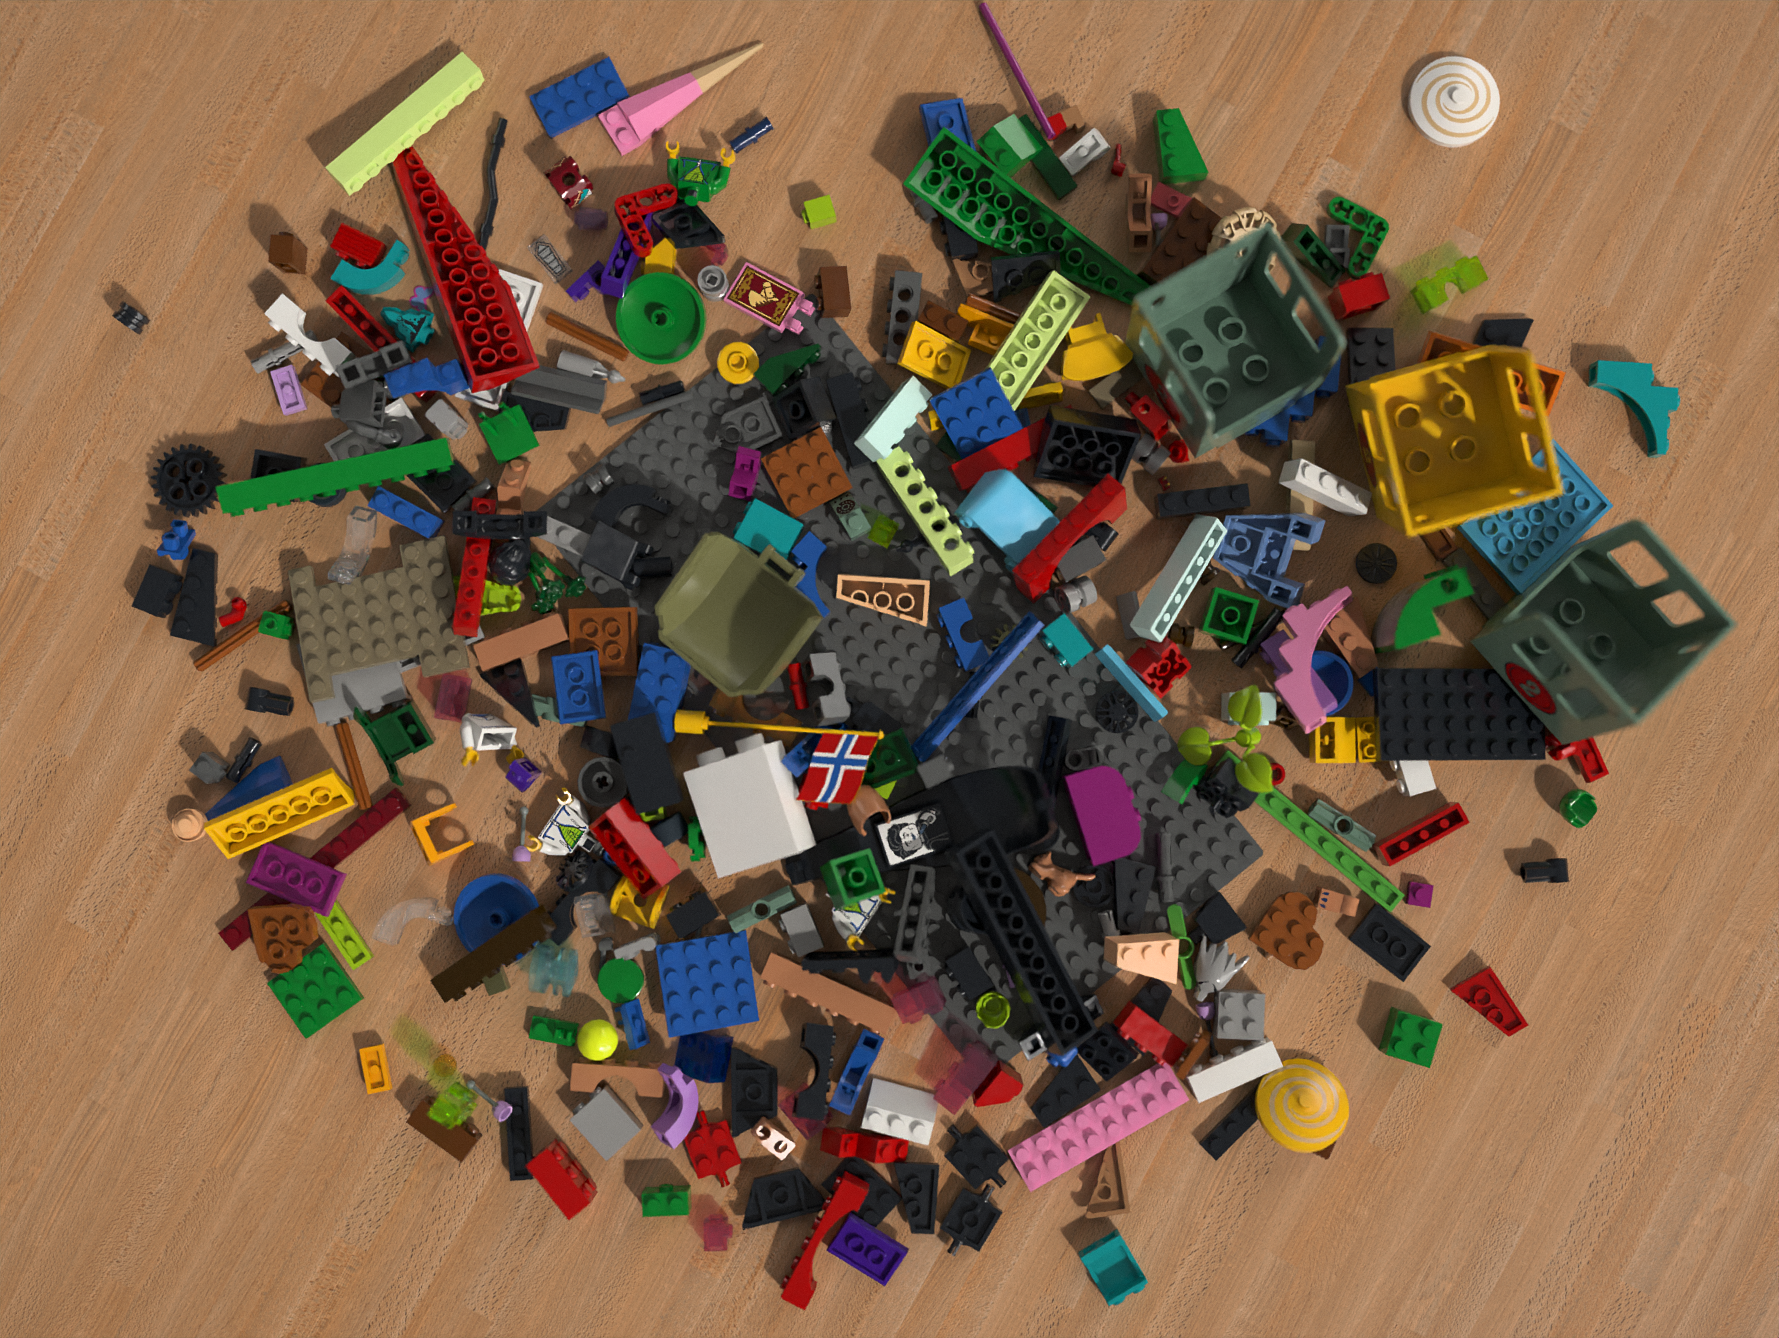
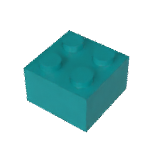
[1039,613,1093,668]

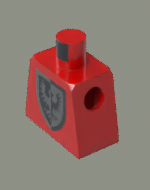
[1124,392,1172,443]

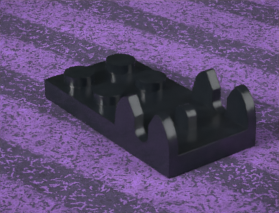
[802,948,899,984]

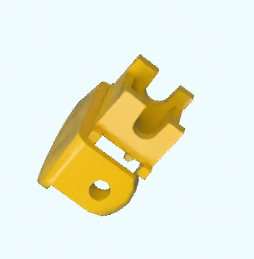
[1061,313,1133,381]

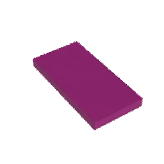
[246,841,347,917]

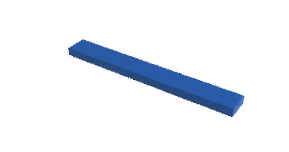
[911,611,1044,763]

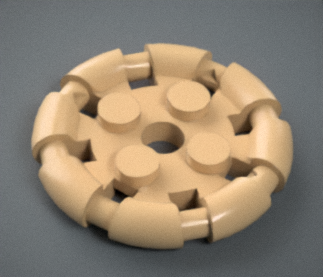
[1207,207,1281,273]

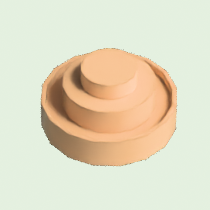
[172,808,207,842]

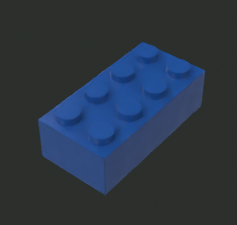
[628,642,691,743]

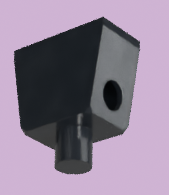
[1188,891,1247,945]

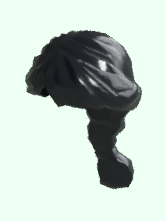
[488,538,532,585]

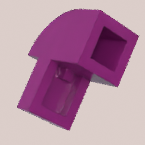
[728,446,761,501]

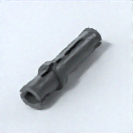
[1156,832,1175,902]

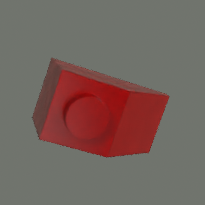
[972,1060,1023,1107]

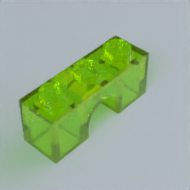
[1410,255,1489,315]
[427,1082,479,1130]

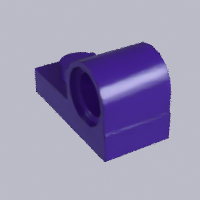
[566,260,607,303]
[505,757,542,793]

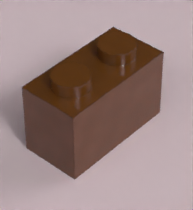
[268,232,308,275]
[814,266,851,318]
[918,300,968,343]

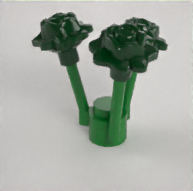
[528,552,587,615]

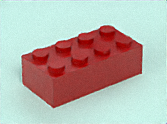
[588,798,682,900]

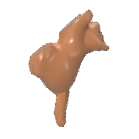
[1028,851,1095,897]

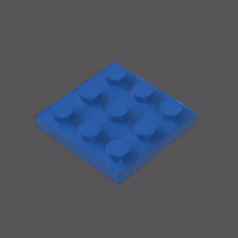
[930,367,1023,459]

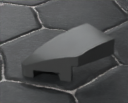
[1324,225,1350,268]

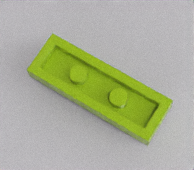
[315,900,374,970]

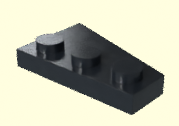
[991,250,1061,303]
[498,391,571,432]
[893,1162,939,1234]

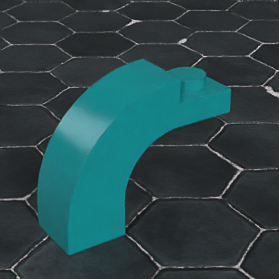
[330,240,410,295]

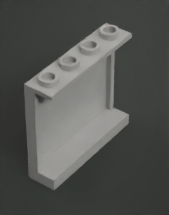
[297,644,412,727]

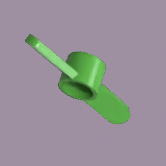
[1167,904,1196,990]

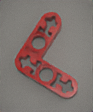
[614,183,677,257]

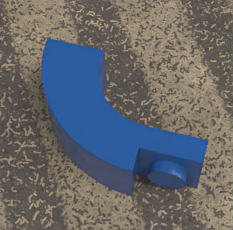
[780,723,848,777]

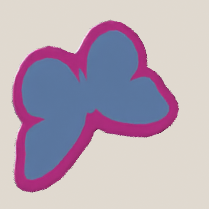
[409,286,434,311]

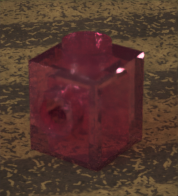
[703,1214,733,1251]

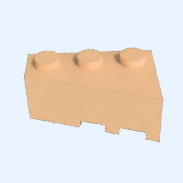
[1103,932,1179,984]

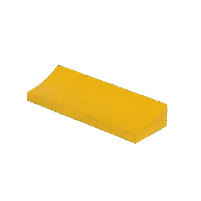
[204,768,355,859]

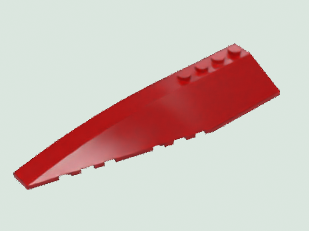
[391,146,540,393]

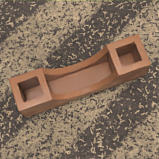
[570,1056,665,1097]

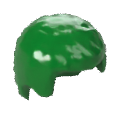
[1559,789,1597,829]

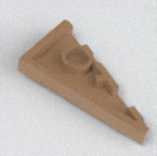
[952,259,993,298]
[1085,1141,1130,1219]

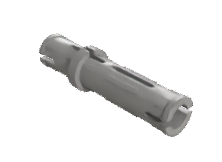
[250,330,319,374]

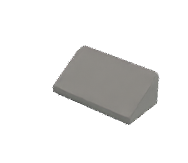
[1117,591,1140,640]

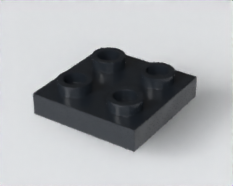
[1076,1021,1139,1082]

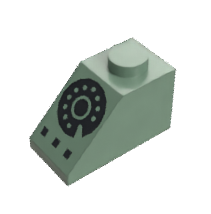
[829,491,871,541]

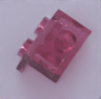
[434,673,472,723]
[778,1082,833,1140]

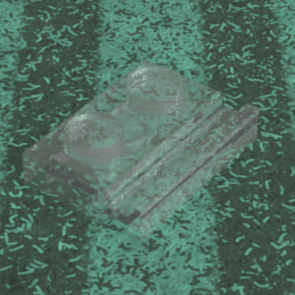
[574,892,615,938]

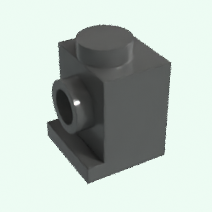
[906,946,932,983]

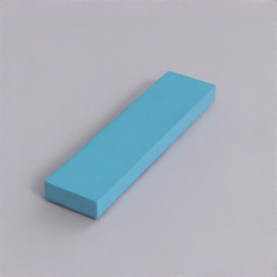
[1095,644,1168,722]

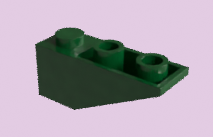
[753,343,822,397]

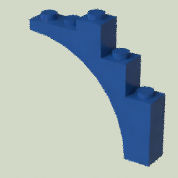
[1245,336,1341,447]

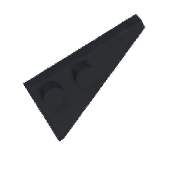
[480,659,540,727]

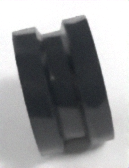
[112,301,151,335]

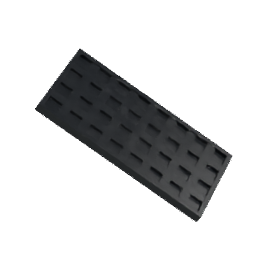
[1373,668,1546,761]

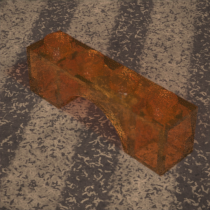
[709,688,803,749]

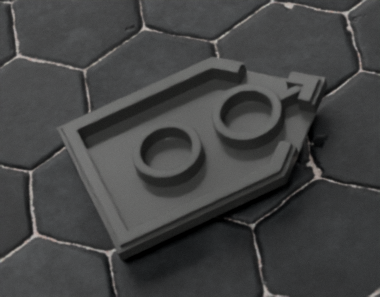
[712,395,783,453]

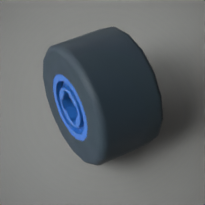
[650,812,688,847]

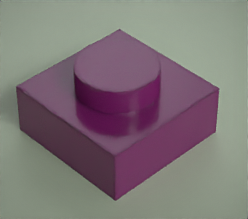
[1405,881,1434,908]

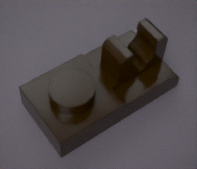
[1269,704,1299,730]

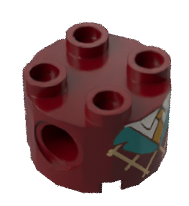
[543,156,594,210]

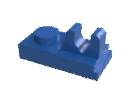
[615,998,650,1050]

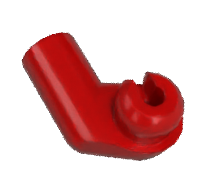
[219,597,247,627]

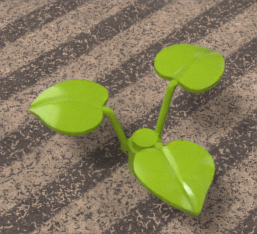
[1178,685,1273,793]

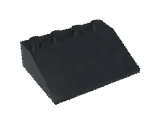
[1033,405,1141,487]

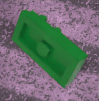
[529,1015,579,1046]

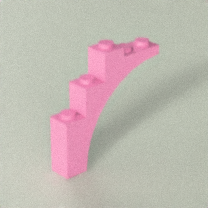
[1274,586,1352,734]

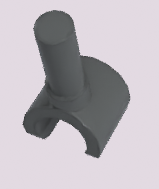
[599,937,613,969]

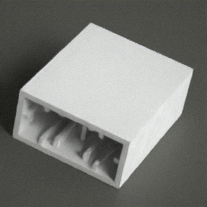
[683,733,816,878]

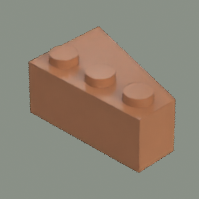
[1321,596,1378,679]

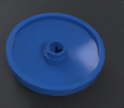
[454,873,539,965]

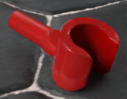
[1111,144,1126,177]

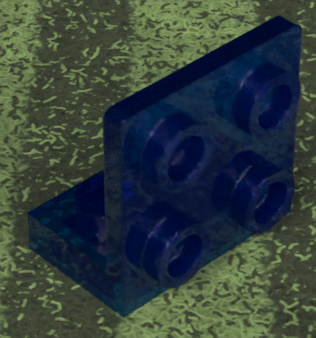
[674,1032,734,1084]

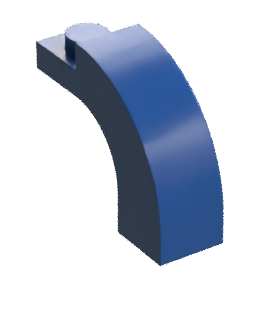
[829,1029,884,1116]

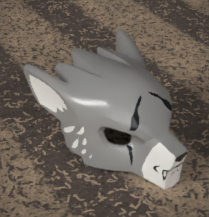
[1193,935,1250,1002]

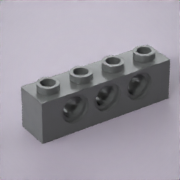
[882,270,922,366]
[894,865,938,964]

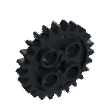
[151,444,228,518]

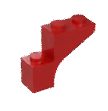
[820,1126,909,1164]

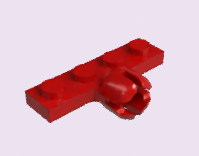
[1545,734,1609,783]

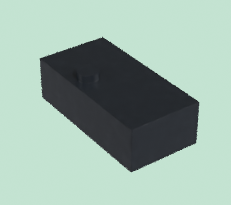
[610,711,684,815]

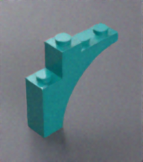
[1588,360,1680,458]

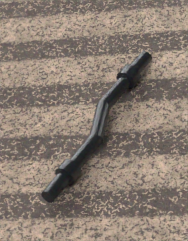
[478,118,508,251]

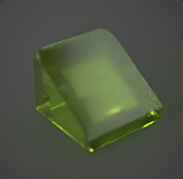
[867,514,900,548]

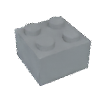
[1212,989,1265,1040]

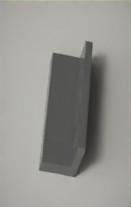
[511,365,607,414]

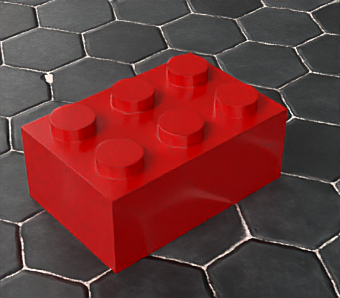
[526,1138,598,1221]

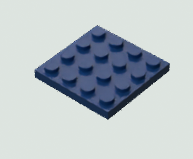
[655,930,759,1038]

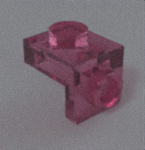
[705,243,729,266]

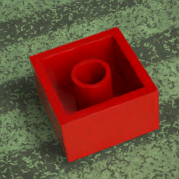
[1328,272,1390,322]

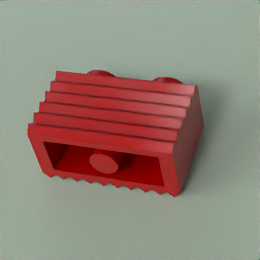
[330,223,387,269]

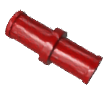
[787,662,810,710]

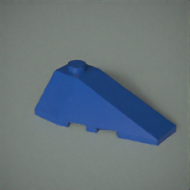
[205,756,293,821]

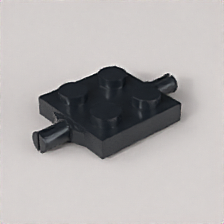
[944,1123,1009,1190]
[939,1183,1003,1256]

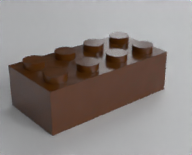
[1136,197,1222,287]

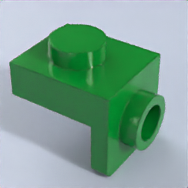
[258,611,295,640]

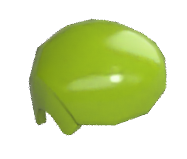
[976,991,1010,1029]

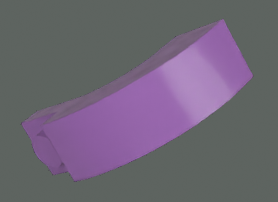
[651,1063,698,1149]

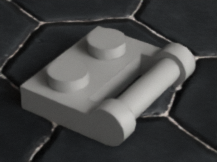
[614,933,661,961]

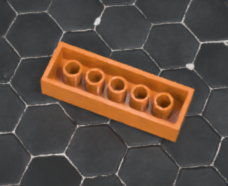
[1416,330,1566,417]

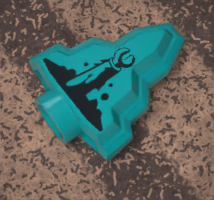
[380,307,434,353]

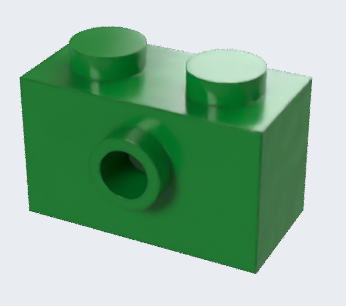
[642,1184,692,1217]

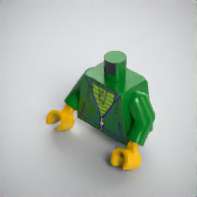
[666,140,736,206]

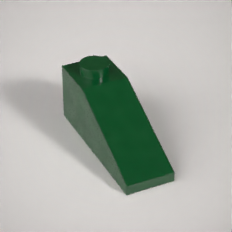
[1281,223,1346,288]

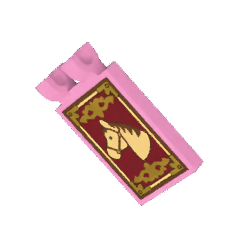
[723,262,815,335]

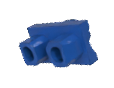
[157,520,196,560]

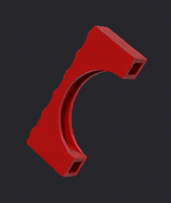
[1012,474,1127,603]

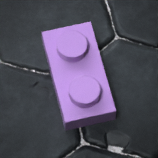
[270,365,308,416]

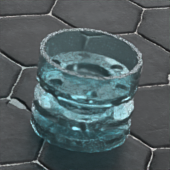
[528,943,579,997]

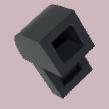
[580,725,620,759]

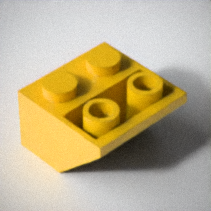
[1309,717,1356,763]

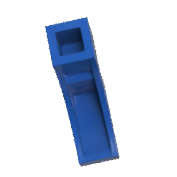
[384,358,469,398]
[791,531,830,619]

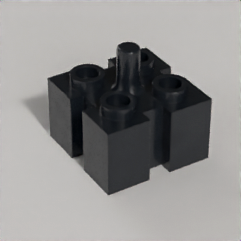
[1193,757,1260,819]

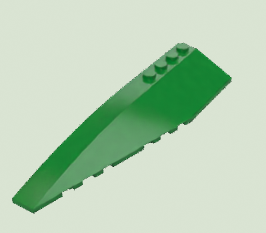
[903,127,1153,306]

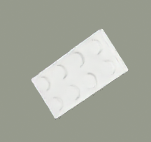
[324,397,426,461]

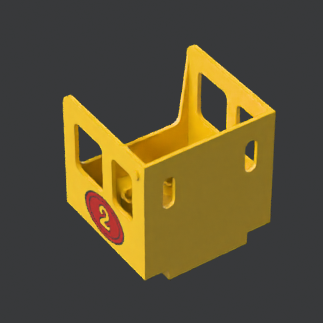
[1345,345,1563,537]

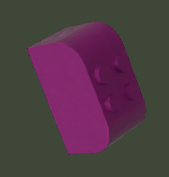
[1061,766,1141,866]

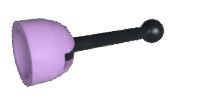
[1196,1002,1218,1057]

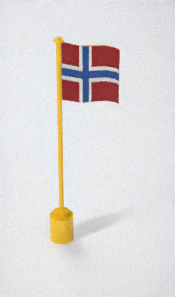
[674,710,884,804]

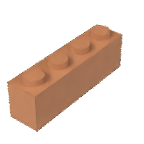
[473,611,569,672]

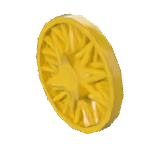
[717,342,759,384]

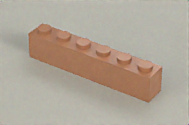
[760,950,897,1035]

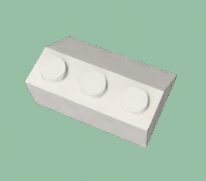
[861,1078,939,1145]

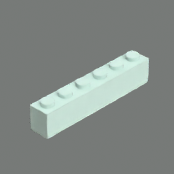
[1130,514,1227,642]

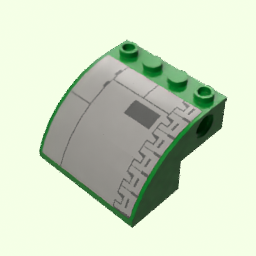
[1371,564,1474,654]

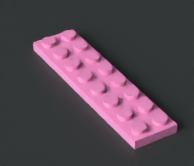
[1007,1063,1189,1192]

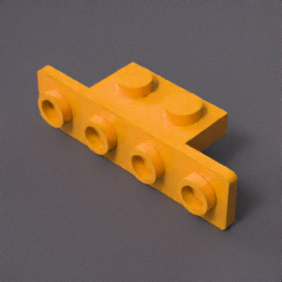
[957,303,1014,356]

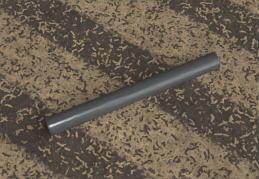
[606,390,694,427]

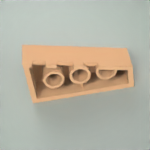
[837,574,930,626]

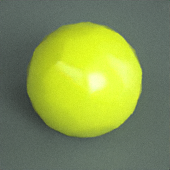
[577,1019,618,1060]

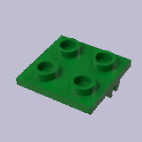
[478,402,540,465]

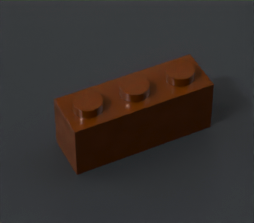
[406,1095,483,1163]

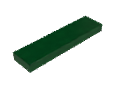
[1019,114,1078,200]

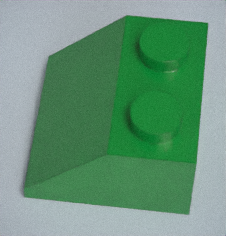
[976,114,1043,178]
[820,848,886,911]

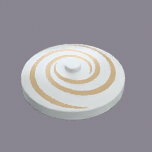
[1408,56,1500,147]

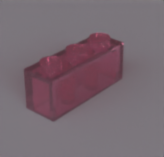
[933,1040,998,1116]

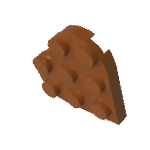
[1248,892,1324,970]
[248,904,318,974]

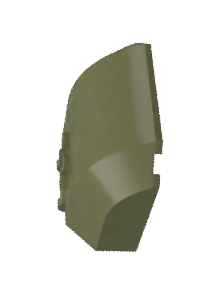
[655,532,823,697]

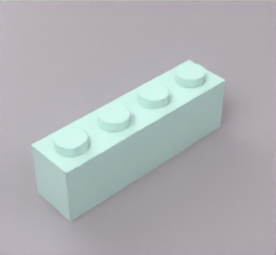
[854,376,932,462]

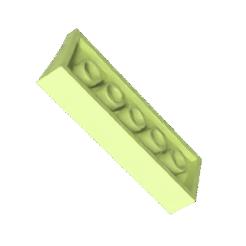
[984,270,1090,411]

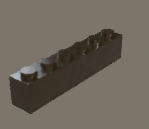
[430,905,557,1003]

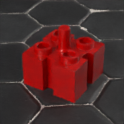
[1125,636,1192,699]

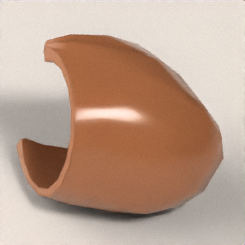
[847,785,891,836]

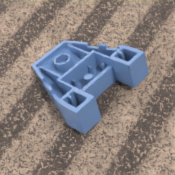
[1213,513,1326,608]

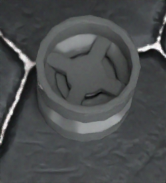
[583,464,615,495]

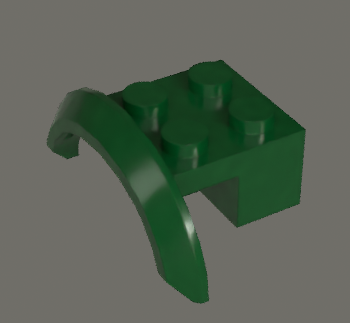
[353,700,436,786]

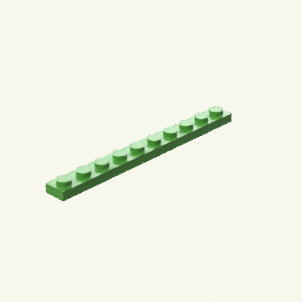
[1215,750,1405,913]

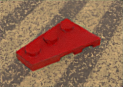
[1450,966,1528,1037]

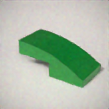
[1161,759,1208,804]

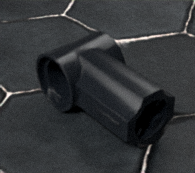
[1084,522,1119,552]
[244,687,294,716]
[1520,858,1569,883]

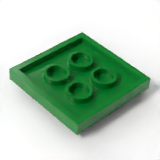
[267,942,364,1039]

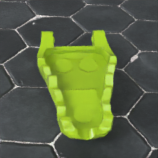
[453,575,521,615]

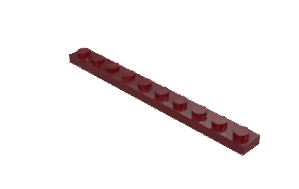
[218,788,411,951]

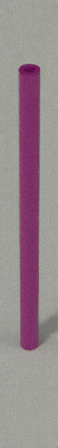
[979,2,1055,139]

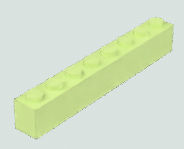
[325,52,485,196]

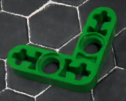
[1327,197,1389,279]

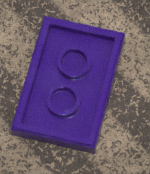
[826,1213,909,1286]

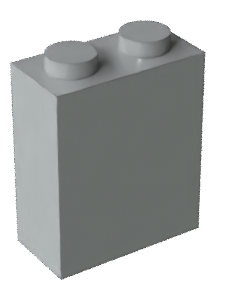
[570,1085,644,1161]

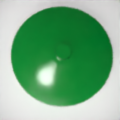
[616,272,706,364]

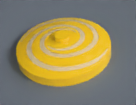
[1255,1059,1349,1153]

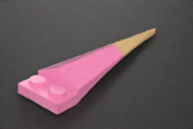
[598,43,763,156]

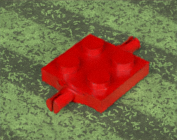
[684,1110,742,1187]

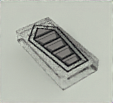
[527,234,573,285]

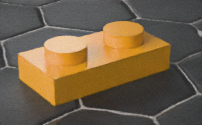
[359,1043,392,1094]

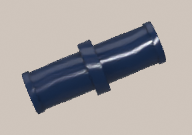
[729,117,774,154]

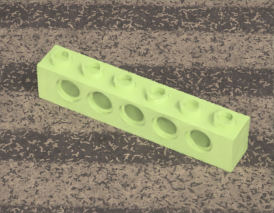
[876,446,974,576]

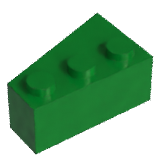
[1153,108,1209,185]

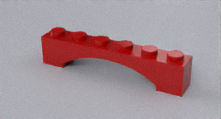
[779,1171,869,1311]

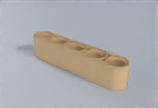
[1286,440,1315,551]

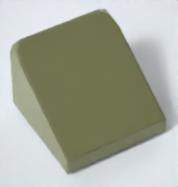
[482,966,511,996]

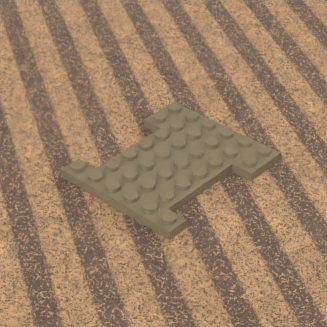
[288,535,470,703]

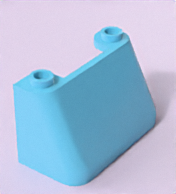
[954,469,1060,573]

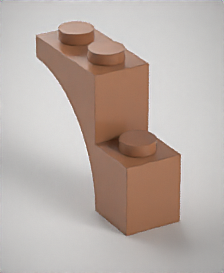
[494,459,531,544]

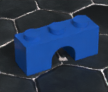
[367,486,445,539]
[936,598,989,672]

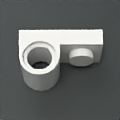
[1059,128,1111,176]

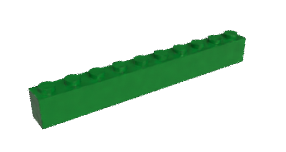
[216,438,455,517]

